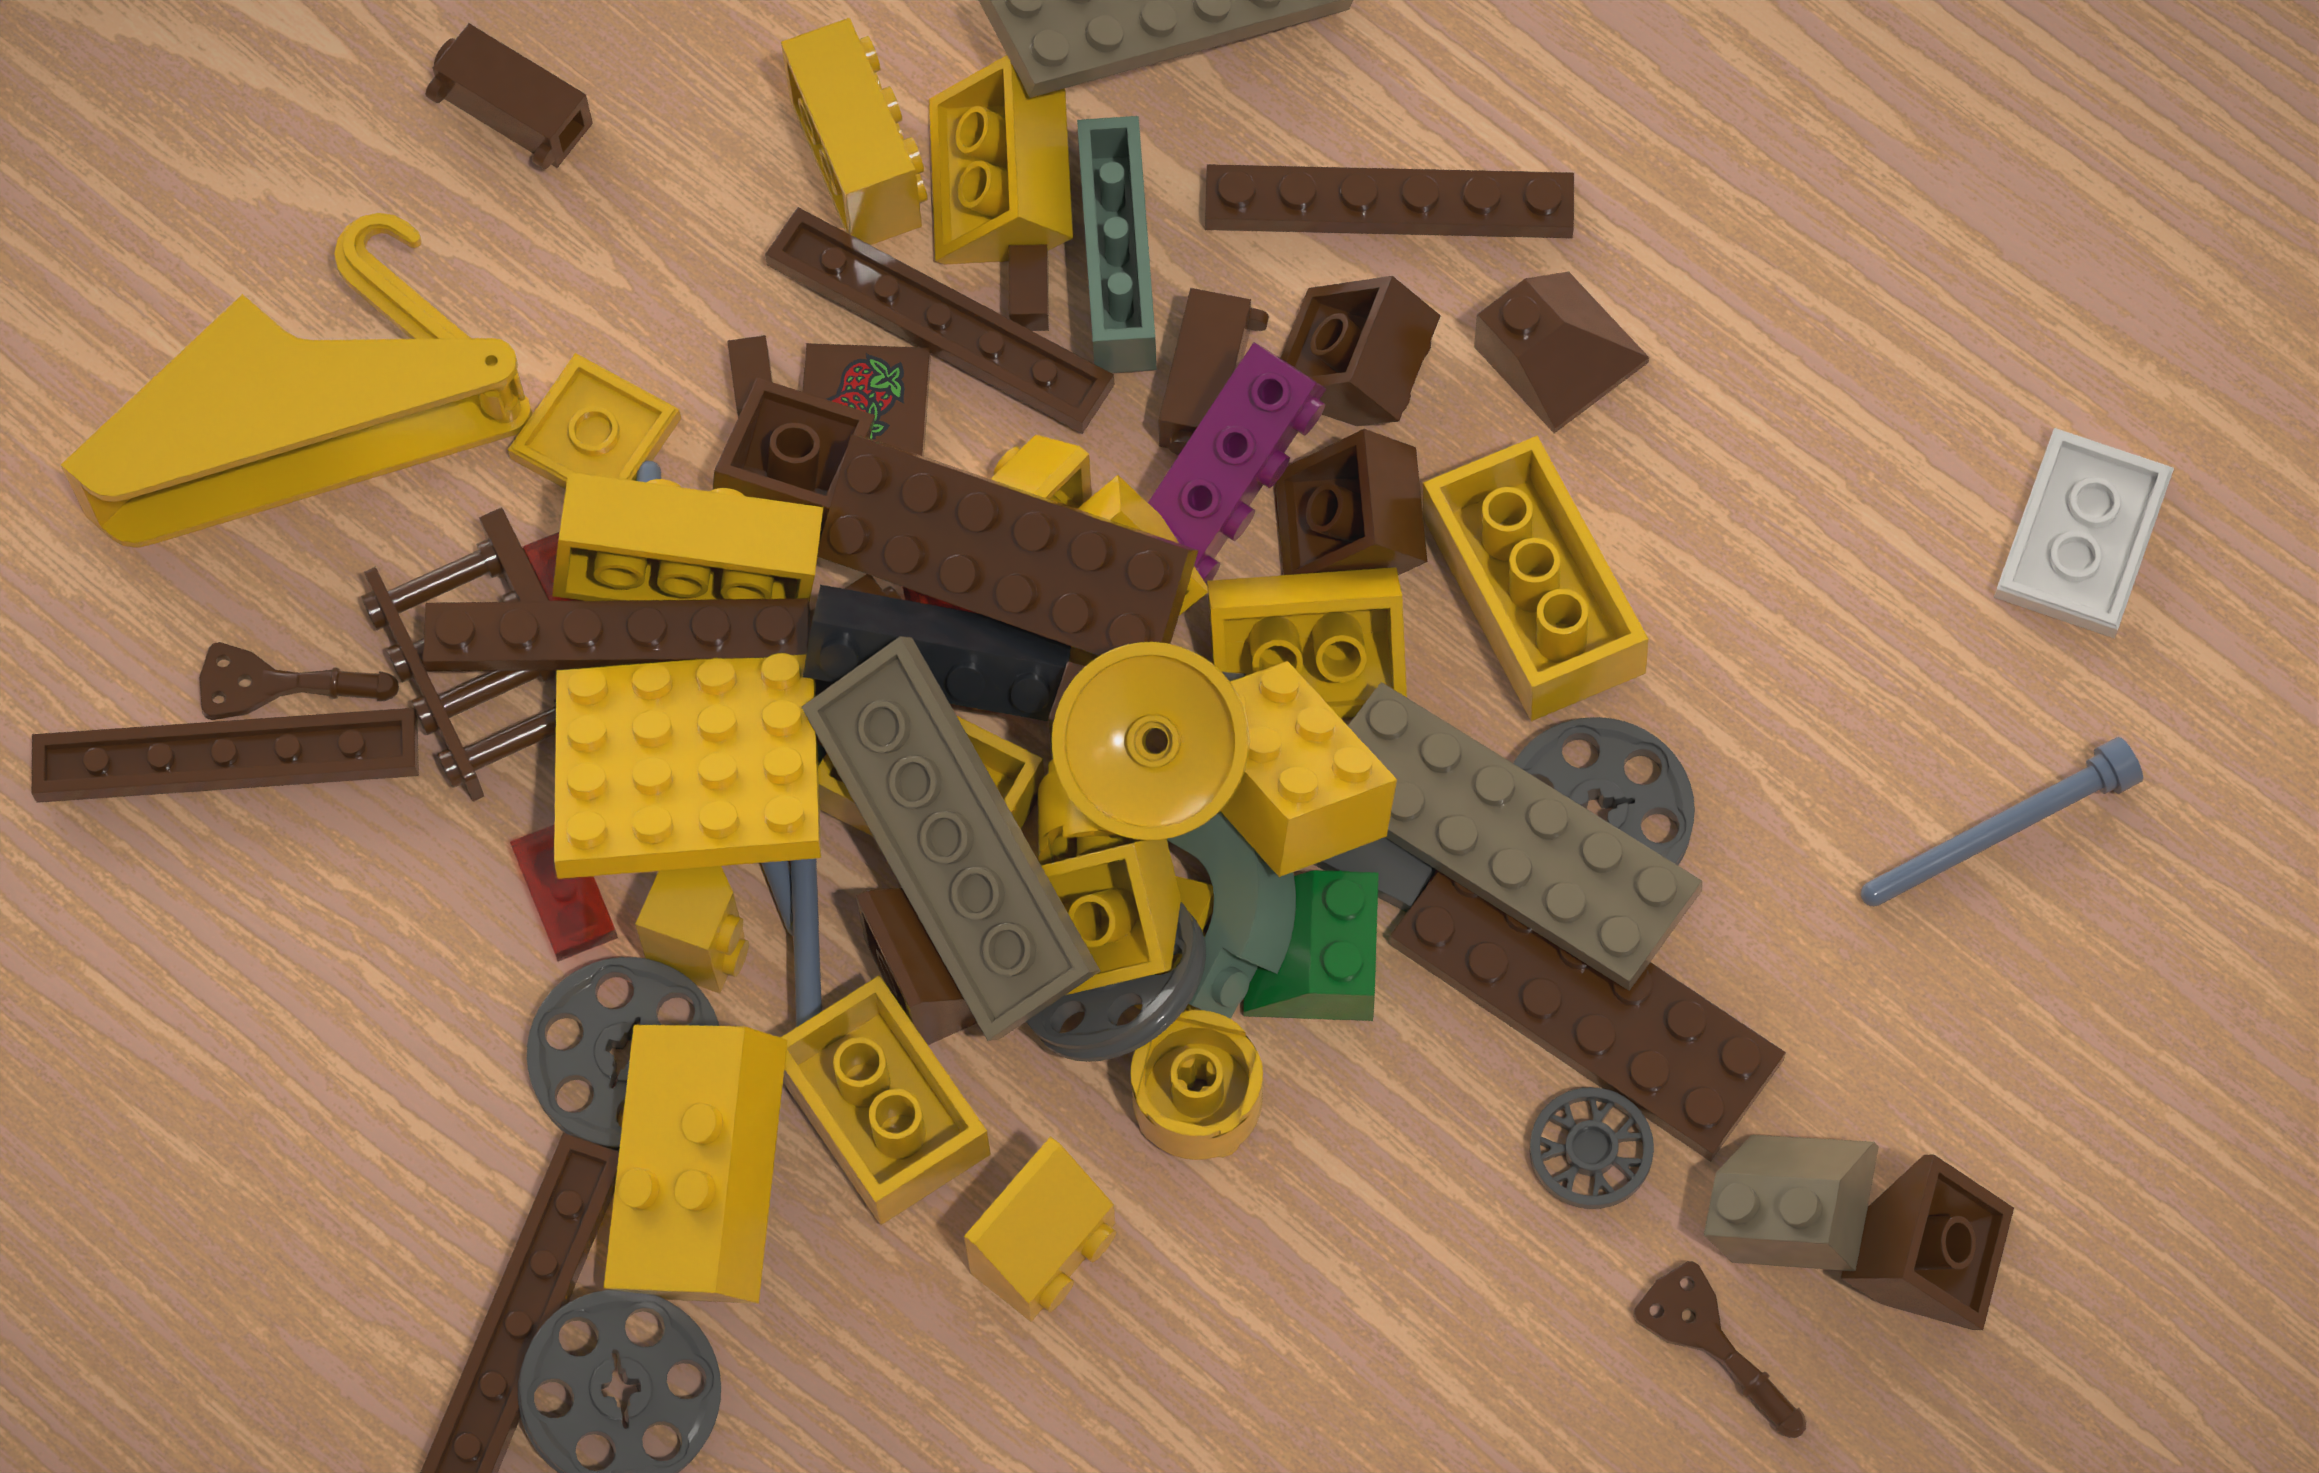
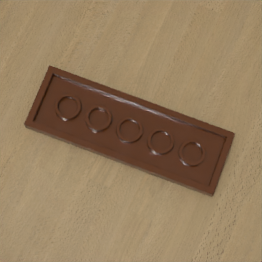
[817,435,1199,656]
[1389,871,1786,1162]

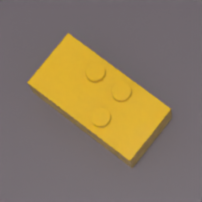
[1423,435,1649,722]
[552,471,823,602]
[604,1025,788,1304]

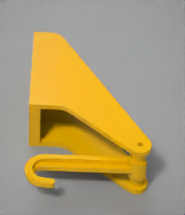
[61,213,532,548]

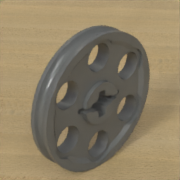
[1513,717,1695,866]
[1026,902,1206,1062]
[527,957,720,1152]
[518,1290,721,1473]

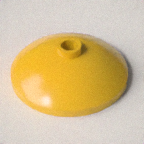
[1052,642,1250,840]

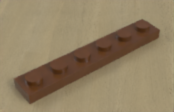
[1205,164,1574,238]
[765,207,1115,434]
[423,598,810,671]
[31,708,419,803]
[420,1133,619,1473]

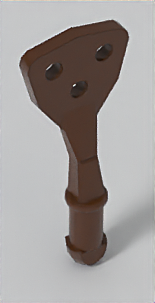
[199,642,399,720]
[1633,1261,1806,1438]

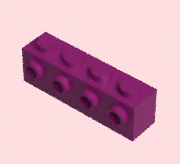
[1148,342,1326,585]

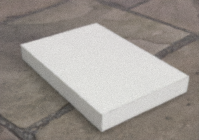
[1994,428,2174,639]

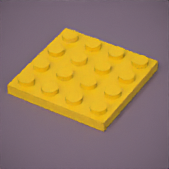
[554,653,821,879]

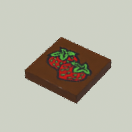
[803,343,931,456]

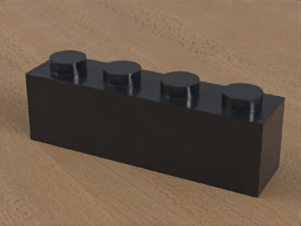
[803,585,1071,721]

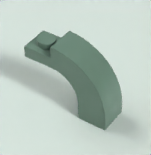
[1168,811,1296,1019]

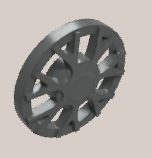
[1530,1087,1654,1209]

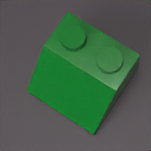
[1244,870,1379,1021]

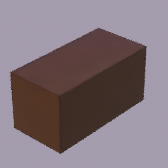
[1009,244,1049,331]
[727,335,773,417]

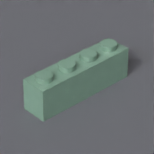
[1077,116,1157,373]

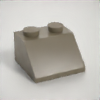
[1704,1135,1879,1271]

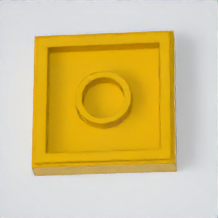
[508,353,681,489]

